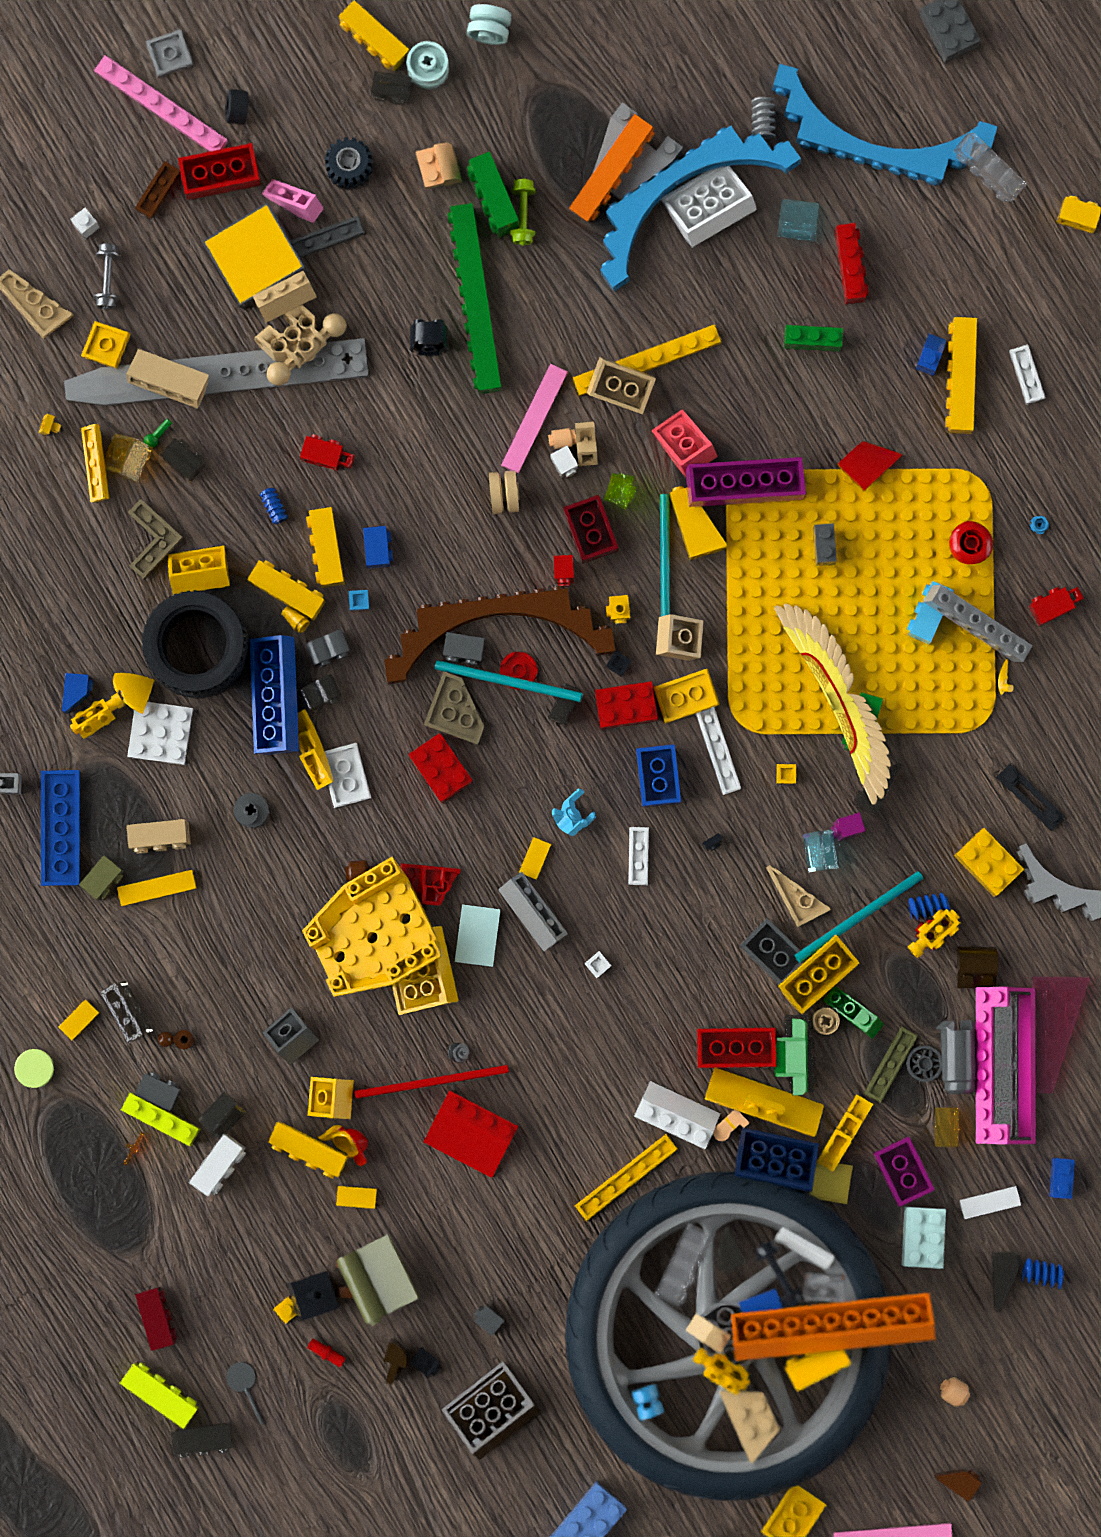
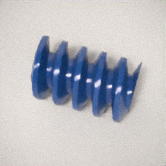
[908,893,950,921]
[1021,1258,1064,1290]

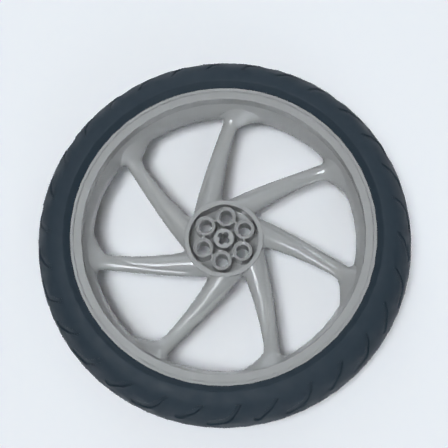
[565,1171,891,1501]

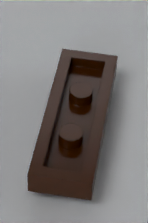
[135,161,181,220]

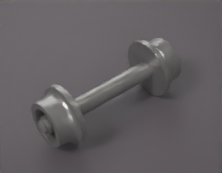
[93,242,121,311]

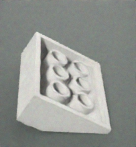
[661,166,757,247]

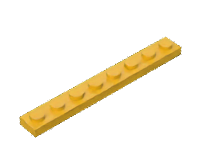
[573,325,721,397]

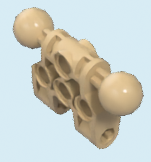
[254,305,346,386]

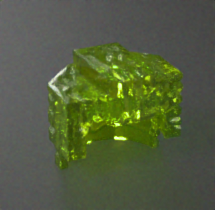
[604,473,637,509]

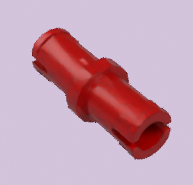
[307,1338,346,1368]

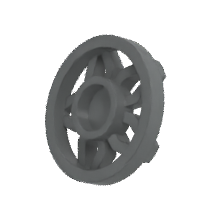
[906,1046,942,1082]

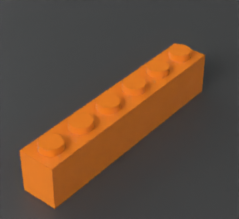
[569,114,655,223]

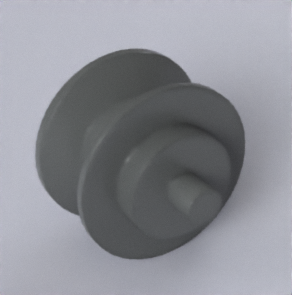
[448,1043,469,1063]

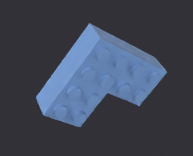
[550,1481,627,1537]

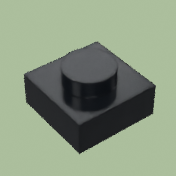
[606,650,632,677]
[702,833,723,851]

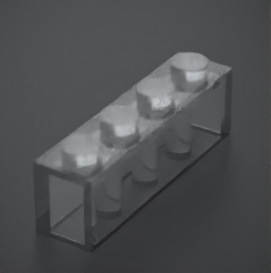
[953,133,1027,202]
[655,1223,713,1307]

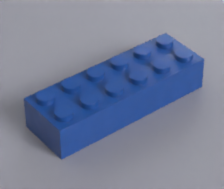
[250,635,299,755]

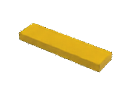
[81,424,109,503]
[117,870,197,906]

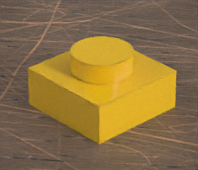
[776,764,796,784]
[274,1296,296,1324]

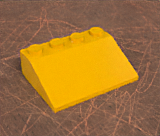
[392,926,459,1015]

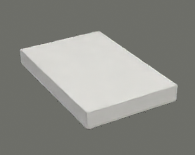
[324,743,372,808]

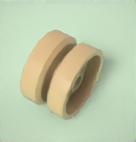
[489,470,520,515]

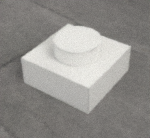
[584,952,611,978]

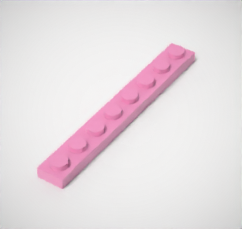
[94,55,228,152]

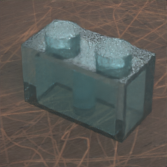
[803,830,838,872]

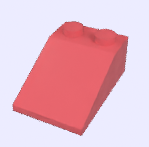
[651,409,718,477]

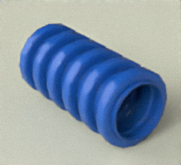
[260,488,288,524]

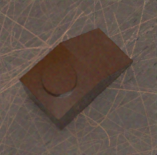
[934,1469,982,1502]

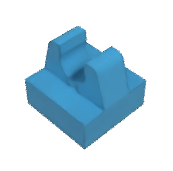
[349,590,369,611]

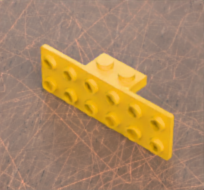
[705,1068,824,1137]

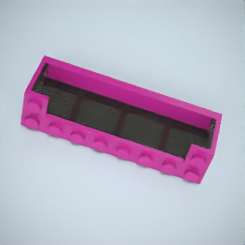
[976,987,1036,1144]

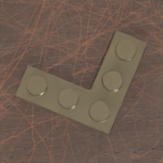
[128,499,183,579]

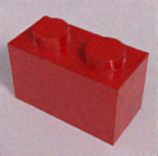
[554,555,574,587]

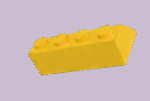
[778,935,859,1014]
[268,1121,349,1179]

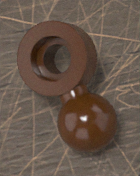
[158,1030,194,1049]

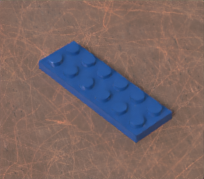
[41,770,81,886]

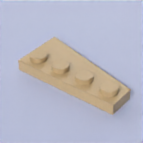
[0,269,73,339]

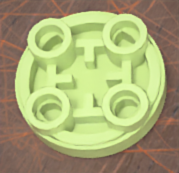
[15,1049,54,1088]

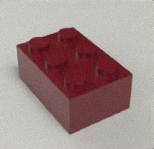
[563,495,618,564]

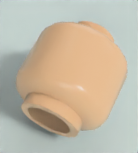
[940,1377,970,1406]

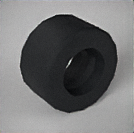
[225,89,248,125]

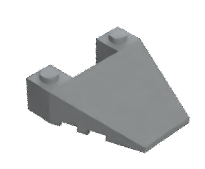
[593,102,683,200]

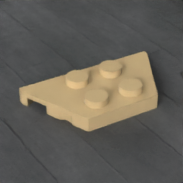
[719,1390,779,1463]

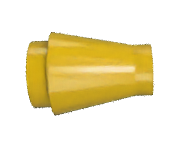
[281,606,310,633]

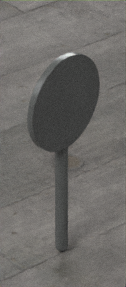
[226,1362,264,1425]

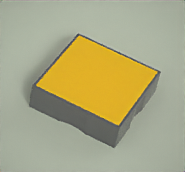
[202,203,308,310]

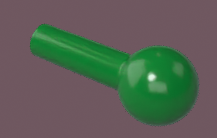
[143,418,172,449]

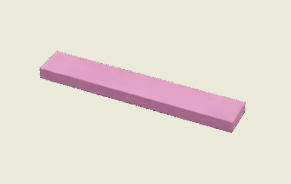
[501,364,568,474]
[833,1523,952,1537]

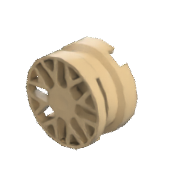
[812,1008,840,1035]

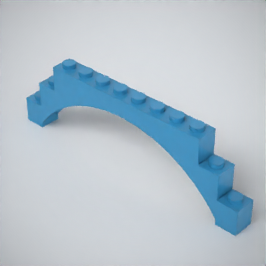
[772,64,997,185]
[600,126,801,291]

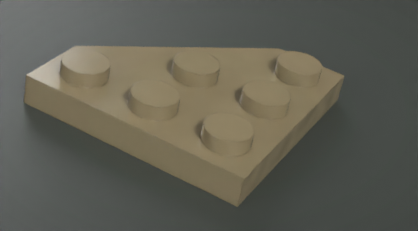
[424,672,484,745]

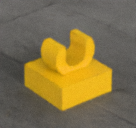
[39,414,61,436]

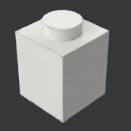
[70,208,100,239]
[551,446,578,478]

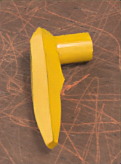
[998,659,1014,695]

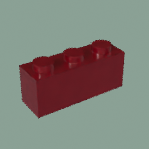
[135,1287,177,1351]

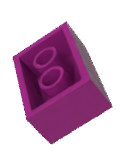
[872,1136,935,1207]

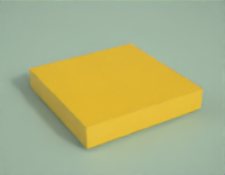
[81,321,131,369]

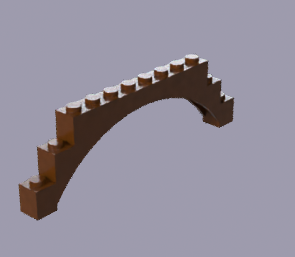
[384,586,615,684]

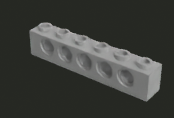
[923,585,1032,662]

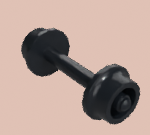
[755,1240,804,1308]

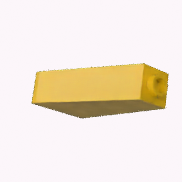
[669,486,727,560]

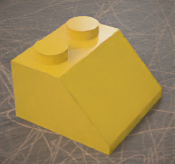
[308,1077,354,1119]

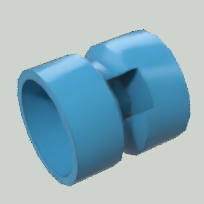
[632,1385,664,1420]

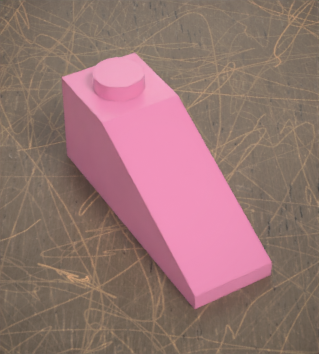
[262,179,324,223]

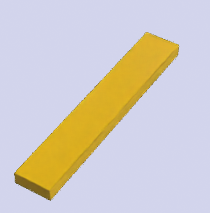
[575,1134,678,1221]

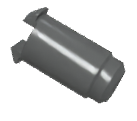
[936,1020,977,1094]

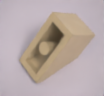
[686,1314,731,1353]

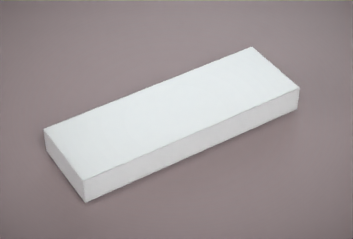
[1009,345,1045,405]
[628,827,649,885]
[959,1186,1021,1219]
[775,1227,834,1269]

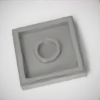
[146,29,194,78]

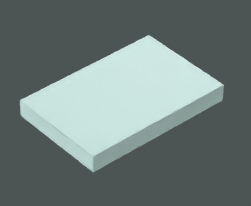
[455,905,500,967]

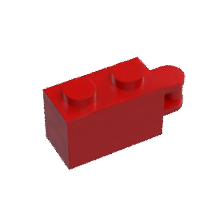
[300,435,355,471]
[1029,587,1084,626]

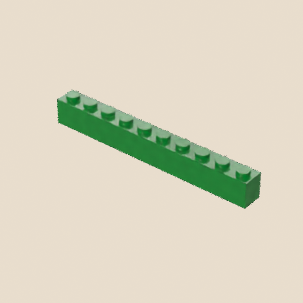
[447,203,501,394]

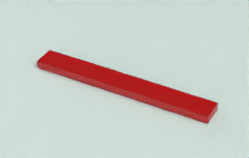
[354,1065,509,1098]

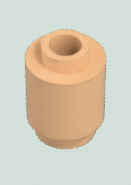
[548,428,577,449]

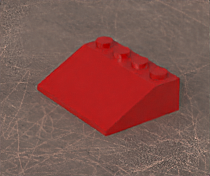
[424,1090,518,1178]

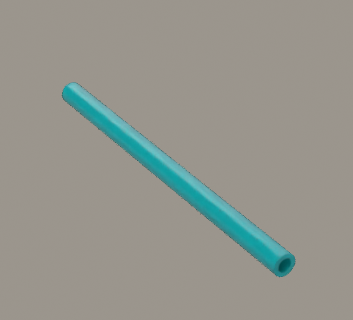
[660,494,670,617]
[435,660,583,702]
[795,871,923,963]

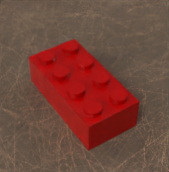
[178,143,261,200]
[696,1028,776,1068]

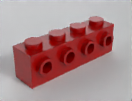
[835,223,869,304]

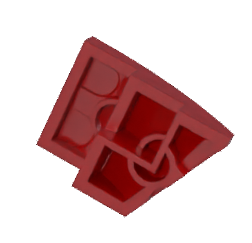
[837,441,902,491]
[400,863,461,906]

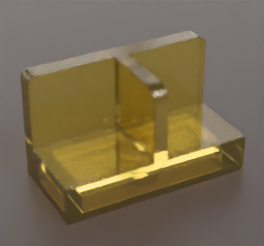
[933,1107,959,1147]

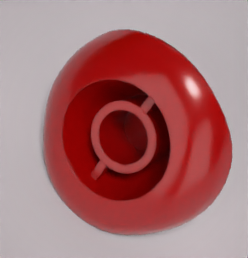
[949,521,993,565]

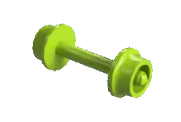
[510,178,536,246]

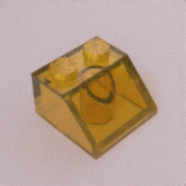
[104,433,152,482]

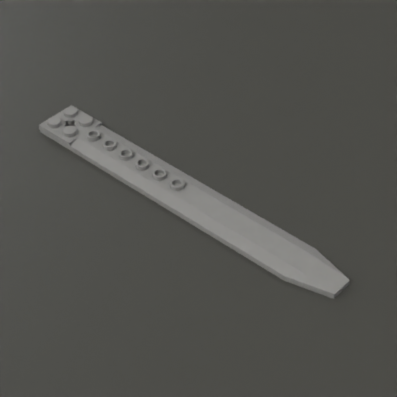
[64,338,369,406]

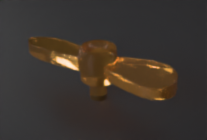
[123,1132,144,1166]

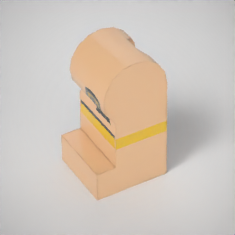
[713,1110,749,1141]

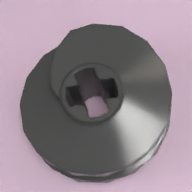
[234,793,269,828]

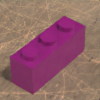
[831,812,865,842]

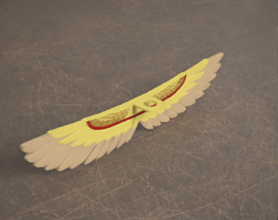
[775,604,891,805]

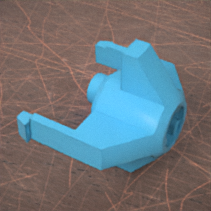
[552,789,596,836]

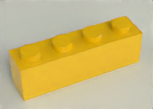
[339,0,409,71]
[306,507,344,588]
[247,560,325,621]

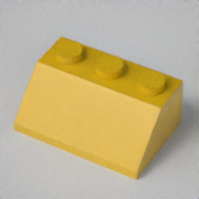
[168,546,230,595]
[784,1349,851,1391]

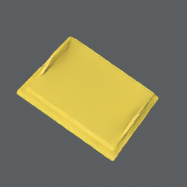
[809,1161,853,1204]

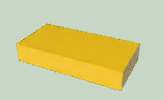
[519,837,551,880]
[59,999,100,1041]
[336,1186,377,1209]

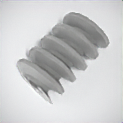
[751,97,775,139]

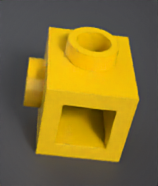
[606,595,630,625]

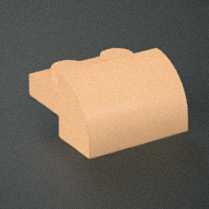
[416,143,462,189]

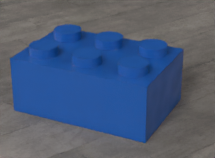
[636,744,681,808]

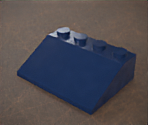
[735,1128,819,1192]

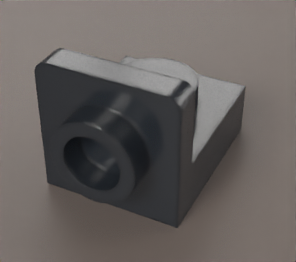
[410,1347,440,1378]

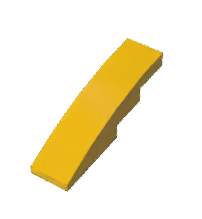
[297,709,334,790]
[817,1094,873,1172]

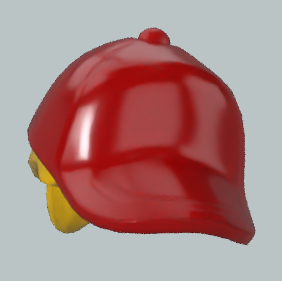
[318,1125,368,1166]

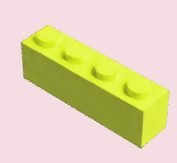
[121,1093,201,1146]
[120,1362,199,1429]

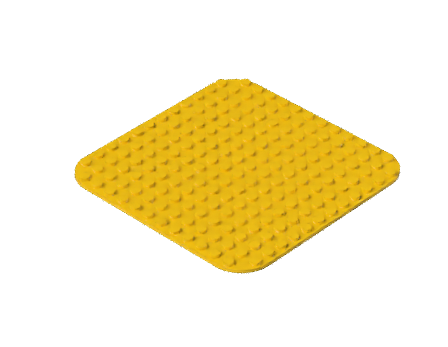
[726,469,996,735]

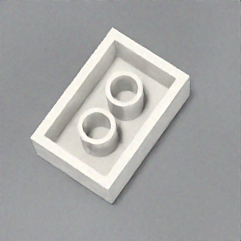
[189,1134,246,1196]

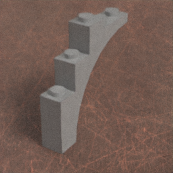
[1016,843,1101,921]

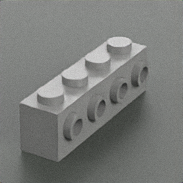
[498,872,568,951]

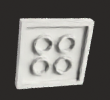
[127,702,193,765]

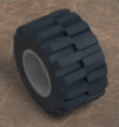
[325,137,373,190]

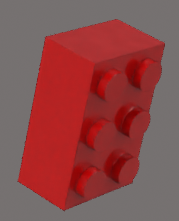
[595,681,658,730]
[408,733,473,804]

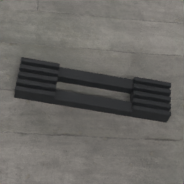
[996,764,1065,831]

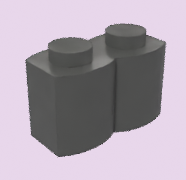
[306,629,351,668]

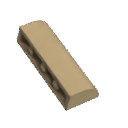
[126,349,209,409]

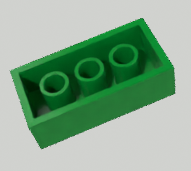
[467,151,519,238]

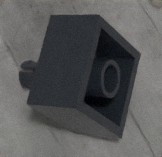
[287,1271,339,1321]

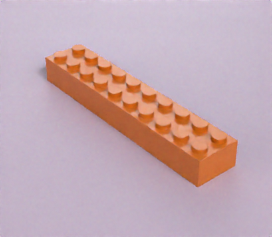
[731,1293,935,1361]

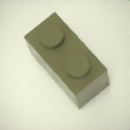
[79,855,124,900]

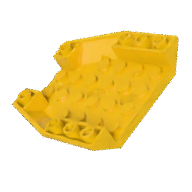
[302,857,442,997]

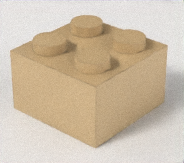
[656,614,703,661]

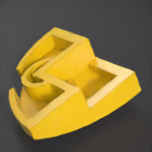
[113,673,154,714]

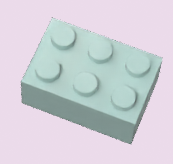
[902,1206,946,1268]

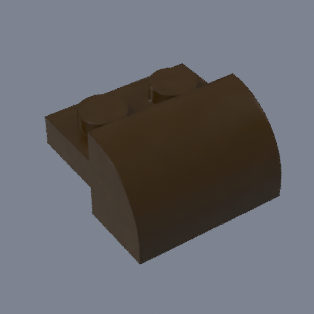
[957,947,998,989]
[383,1339,408,1385]

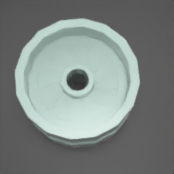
[467,4,511,44]
[407,41,449,89]

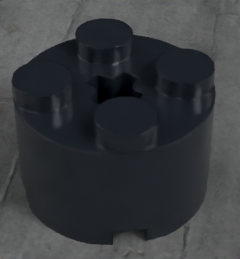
[410,319,448,356]

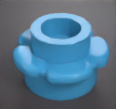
[1030,516,1049,534]

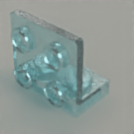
[777,199,819,241]

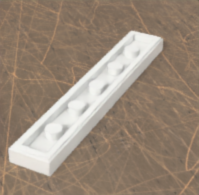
[696,707,741,795]

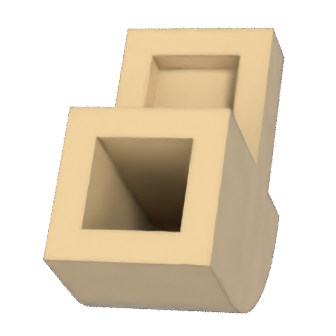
[575,422,598,466]

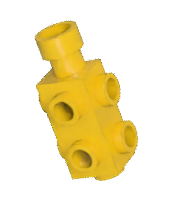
[70,693,125,739]
[908,909,960,958]
[692,1347,750,1396]

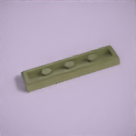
[863,1026,918,1103]

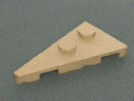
[766,865,830,927]

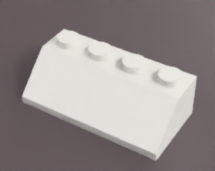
[634,1081,720,1149]

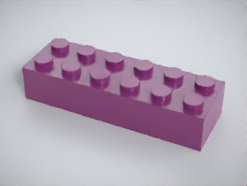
[685,457,806,507]

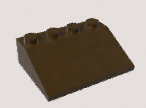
[441,1361,541,1461]

